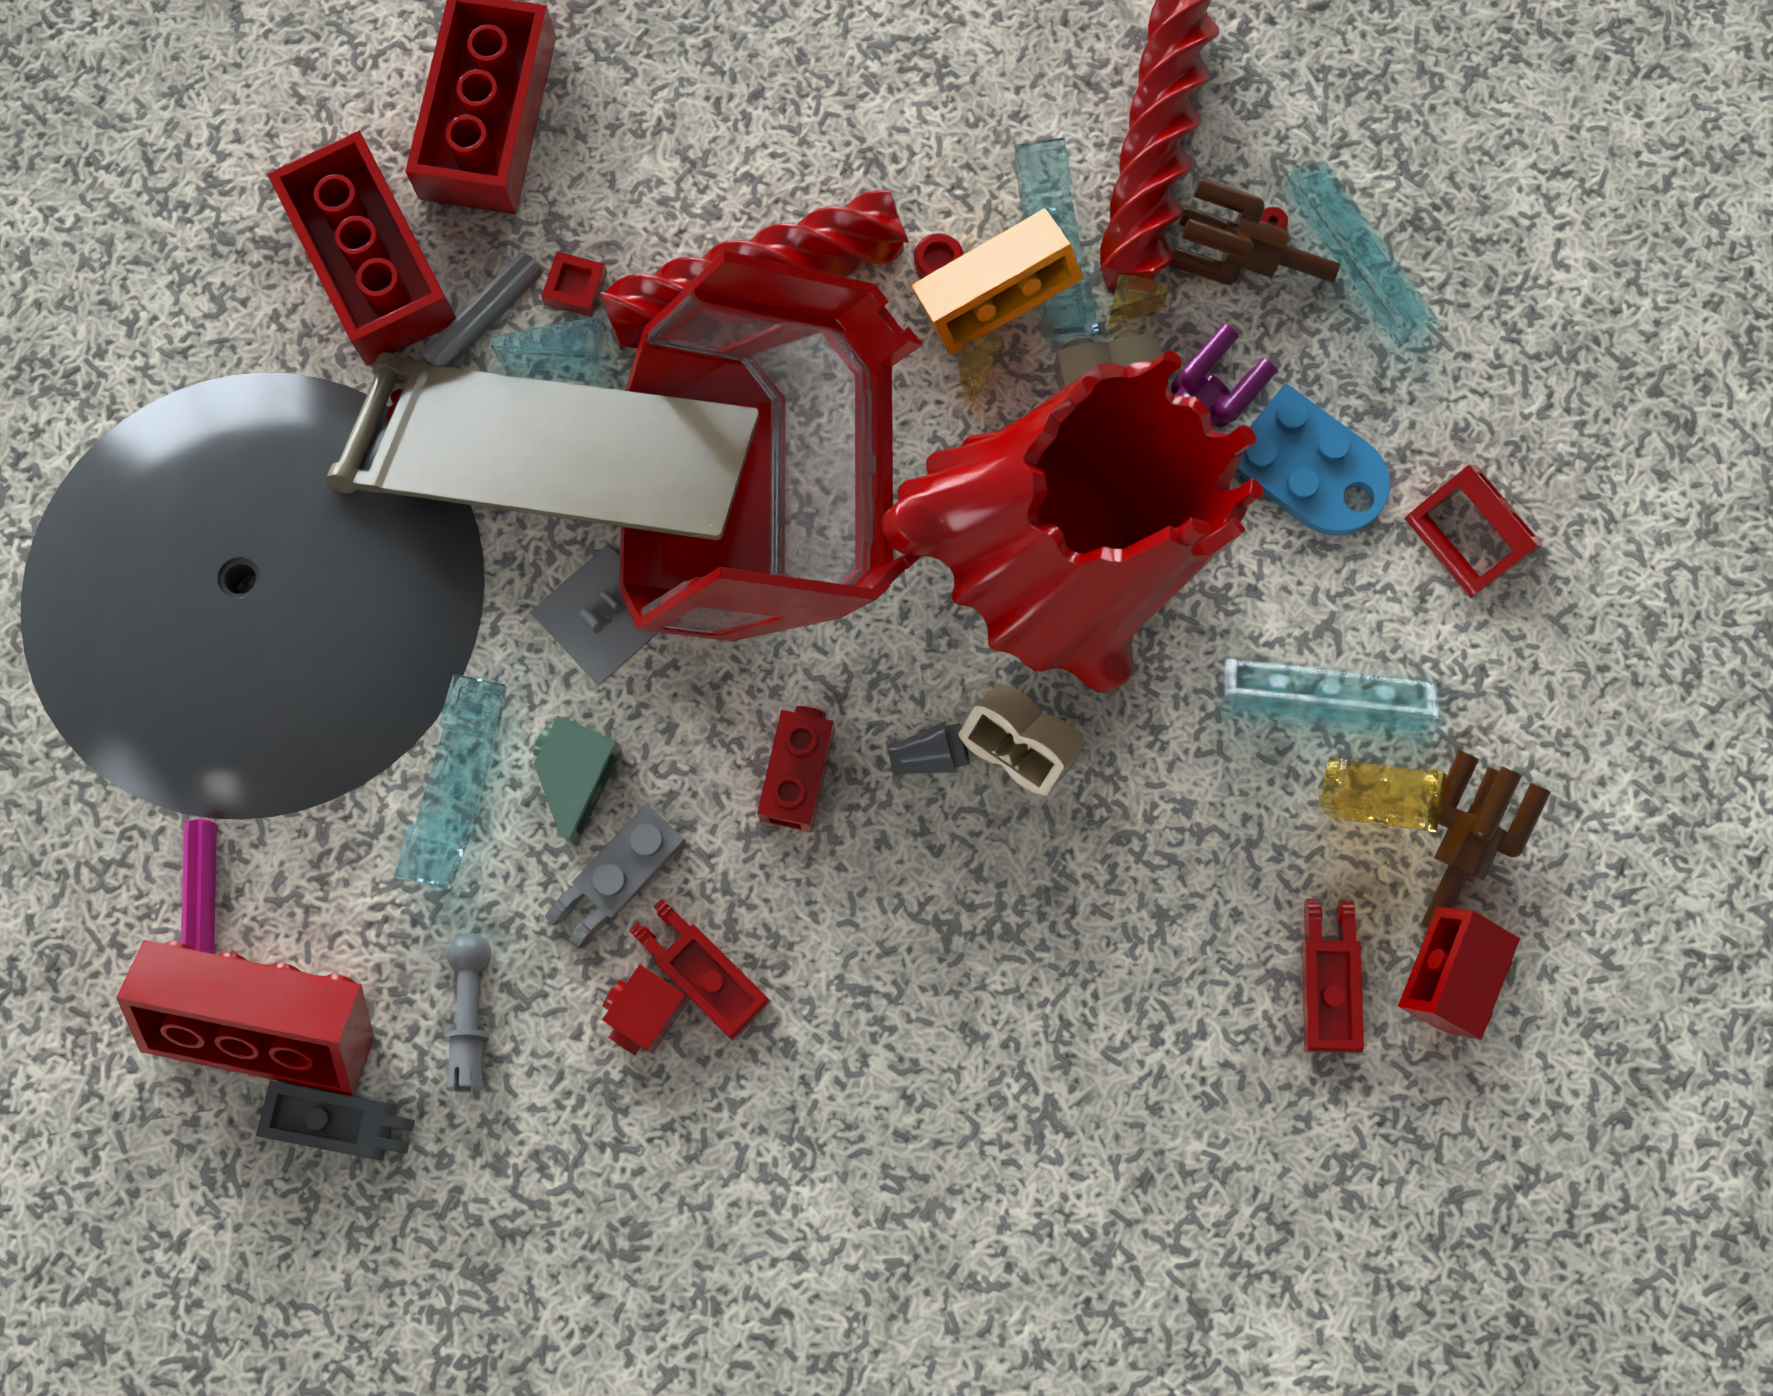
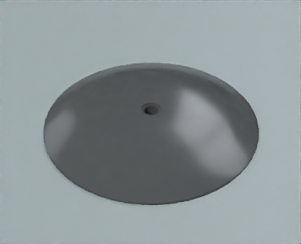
[21,373,485,820]

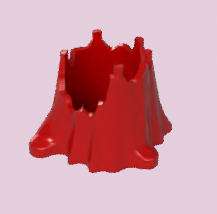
[882,350,1263,694]

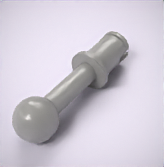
[444,933,491,1093]

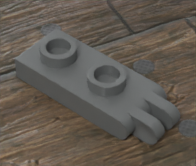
[256,1081,415,1161]

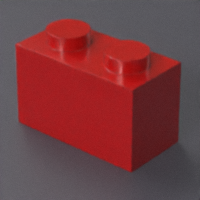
[1398,906,1520,1040]

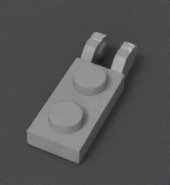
[545,804,686,948]

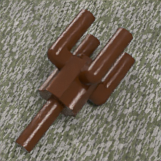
[1168,177,1340,285]
[1421,750,1551,927]

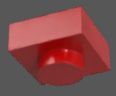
[541,251,608,317]

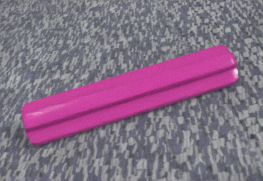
[181,819,217,954]

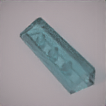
[1283,161,1438,345]
[1220,658,1439,742]

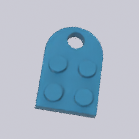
[1235,383,1390,536]

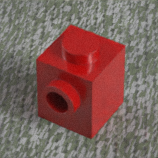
[602,964,690,1056]

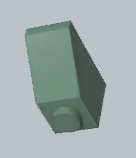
[533,715,622,846]

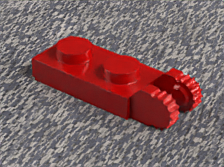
[629,898,771,1041]
[1302,899,1364,1053]

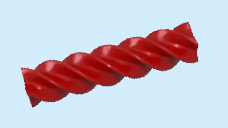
[1099,0,1219,296]
[600,190,909,351]

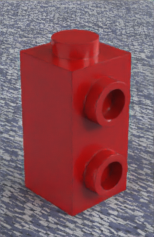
[757,706,835,833]

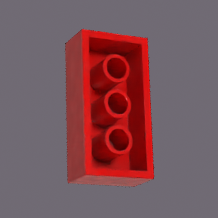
[405,0,557,215]
[267,130,456,366]
[116,940,374,1096]

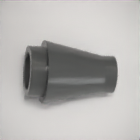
[888,721,970,776]

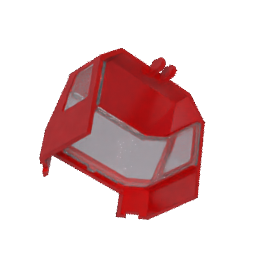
[619,251,923,642]

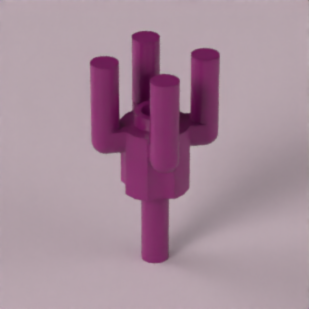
[1171,324,1278,428]

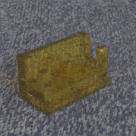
[1318,757,1447,833]

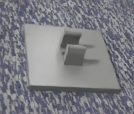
[530,544,659,686]

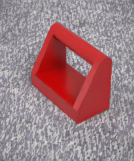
[1404,464,1543,598]

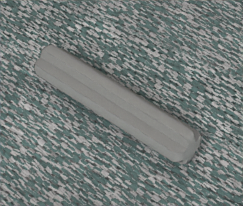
[422,252,542,368]

